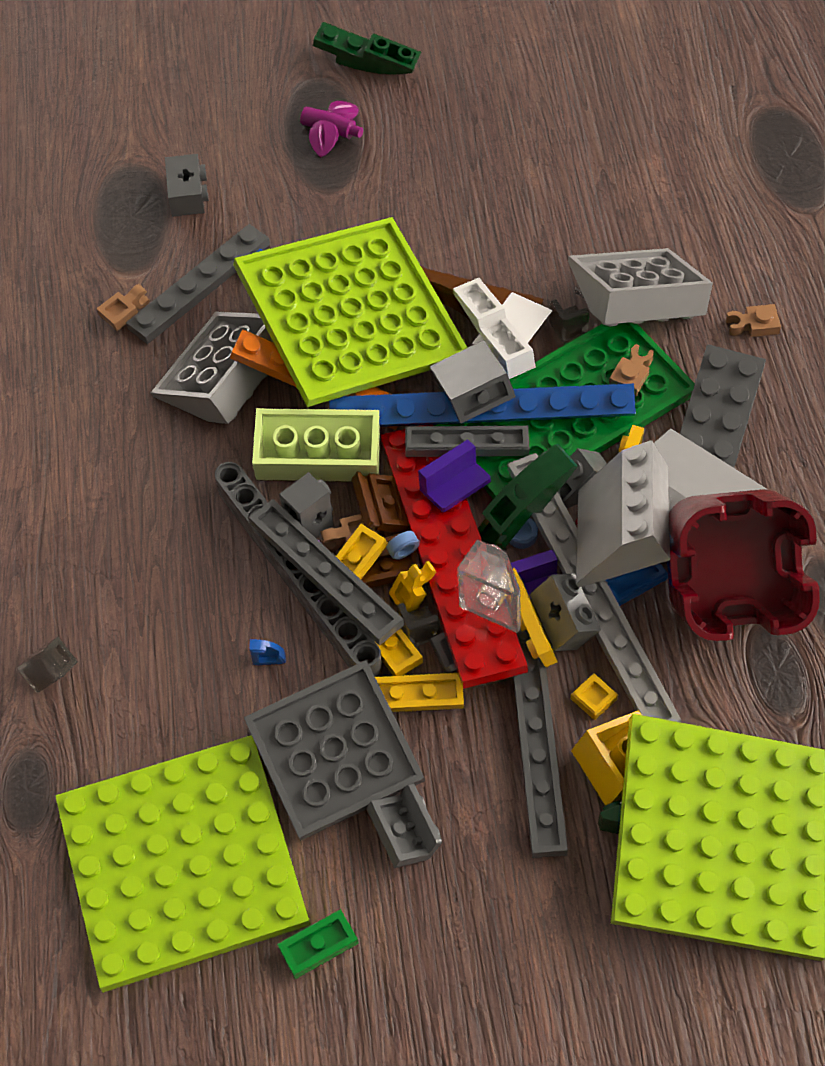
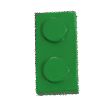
[277,909,359,979]

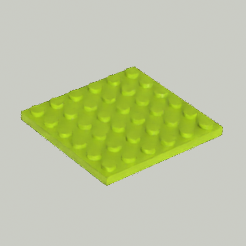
[233,217,467,407]
[611,714,825,961]
[55,735,310,993]

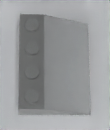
[568,248,713,326]
[151,312,273,424]
[654,428,768,512]
[576,440,670,588]

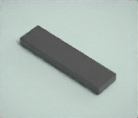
[405,426,529,457]

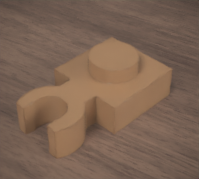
[726,304,781,337]
[609,344,654,396]

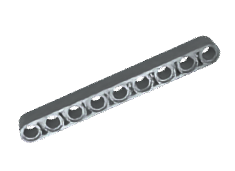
[215,462,382,677]

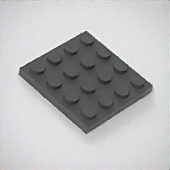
[244,660,425,841]

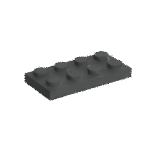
[680,344,766,468]

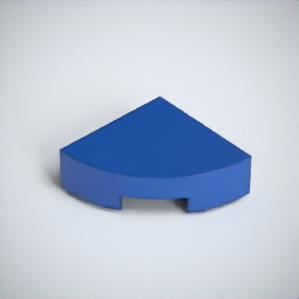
[250,639,286,665]

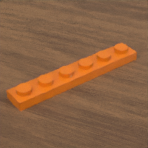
[230,329,398,430]

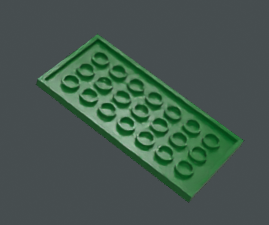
[433,322,695,499]

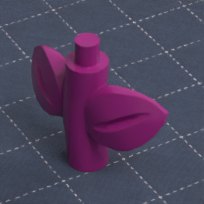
[300,101,363,158]

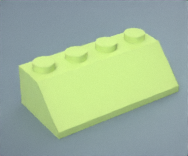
[252,408,380,481]

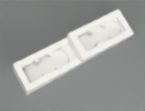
[453,278,536,379]

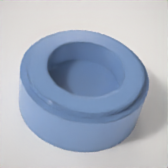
[510,518,538,549]
[386,531,420,559]

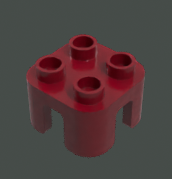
[667,489,820,641]

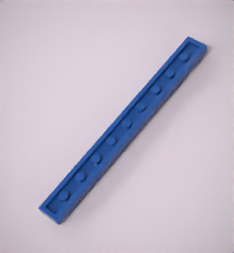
[329,383,636,427]

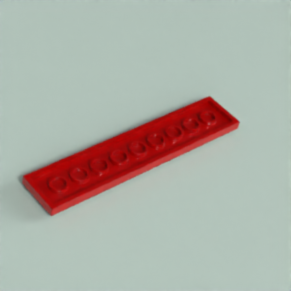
[380,425,528,689]

